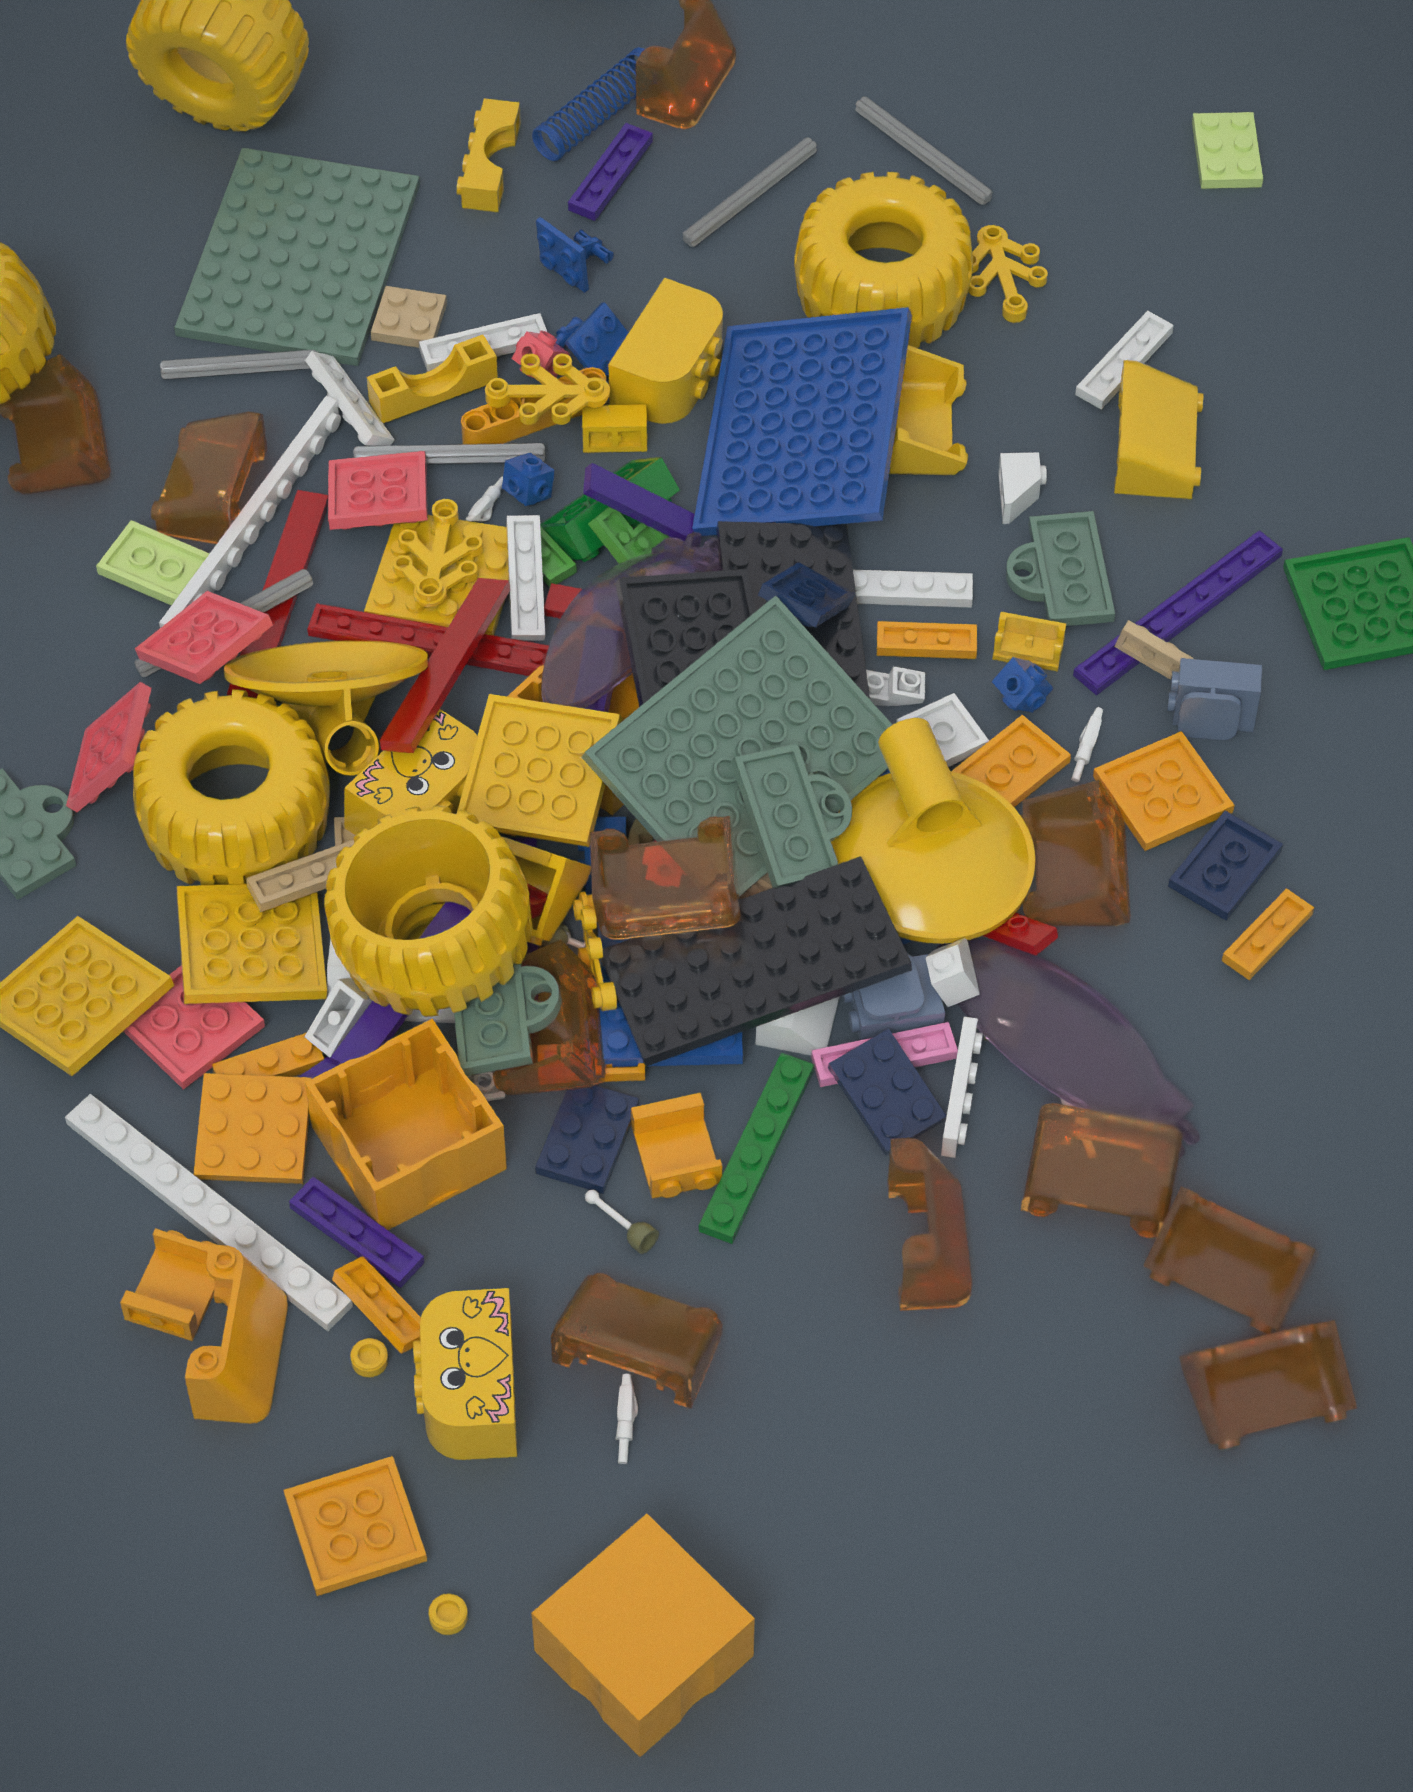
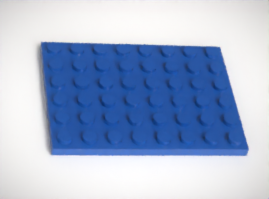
[692,307,912,537]

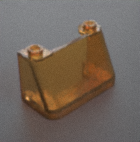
[636,0,736,129]
[0,354,110,495]
[151,411,268,544]
[1020,780,1130,926]
[590,816,741,939]
[493,940,606,1096]
[1021,1103,1183,1238]
[887,1138,972,1311]
[1143,1186,1319,1335]
[551,1273,722,1409]
[1179,1320,1357,1450]

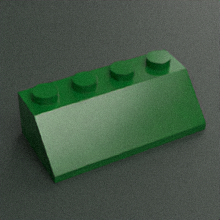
[540,457,680,562]

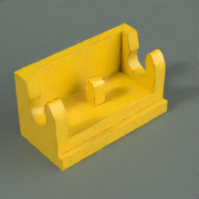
[582,404,647,453]
[992,612,1066,672]

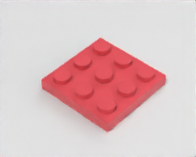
[328,451,428,530]
[135,591,273,684]
[66,682,152,812]
[123,965,265,1090]

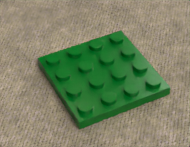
[1283,537,1413,670]

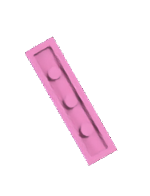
[811,1022,958,1087]

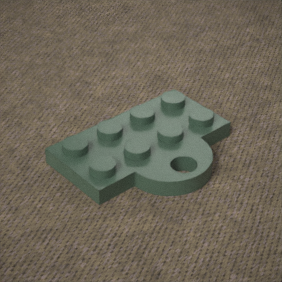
[1006,511,1115,626]
[731,743,852,888]
[0,768,76,900]
[454,963,562,1076]

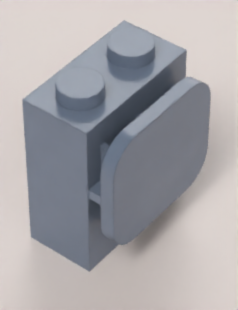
[1167,658,1262,740]
[842,953,945,1040]

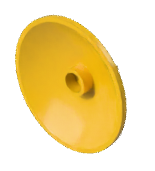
[224,641,428,775]
[831,718,1035,944]

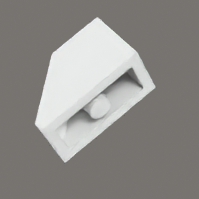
[998,452,1046,524]
[926,938,980,1007]
[305,978,372,1057]

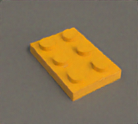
[952,715,1071,807]

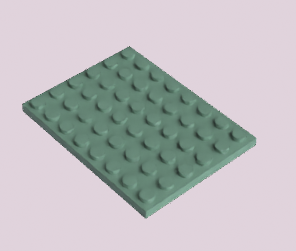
[174,148,420,366]
[582,595,893,908]

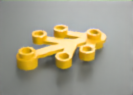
[968,225,1048,323]
[485,353,610,425]
[393,499,483,607]
[573,892,617,1011]

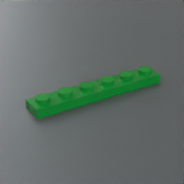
[699,1052,814,1244]

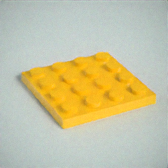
[364,515,509,635]
[457,694,623,847]
[177,884,327,1004]
[0,916,174,1076]

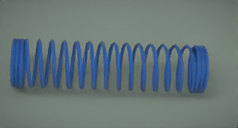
[532,47,661,161]

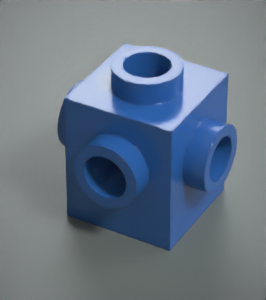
[502,452,555,506]
[992,657,1053,713]

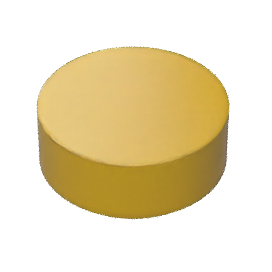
[350,1338,388,1377]
[429,1594,468,1635]

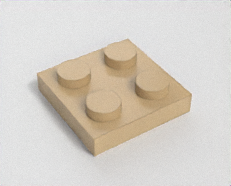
[371,286,447,348]

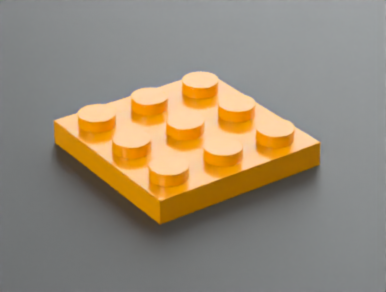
[1093,731,1234,851]
[193,1073,311,1184]
[283,1456,427,1596]

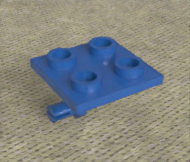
[536,217,614,293]
[556,302,629,384]

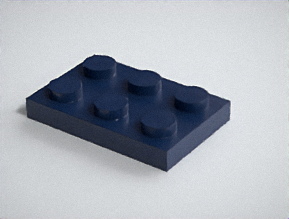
[758,562,855,628]
[1168,811,1283,921]
[828,1029,947,1156]
[535,1079,639,1194]

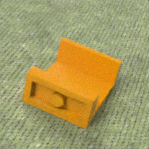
[631,1092,722,1199]
[120,1228,216,1341]

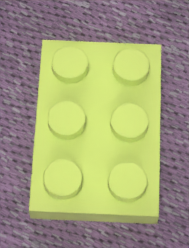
[1192,112,1263,189]
[96,520,210,606]

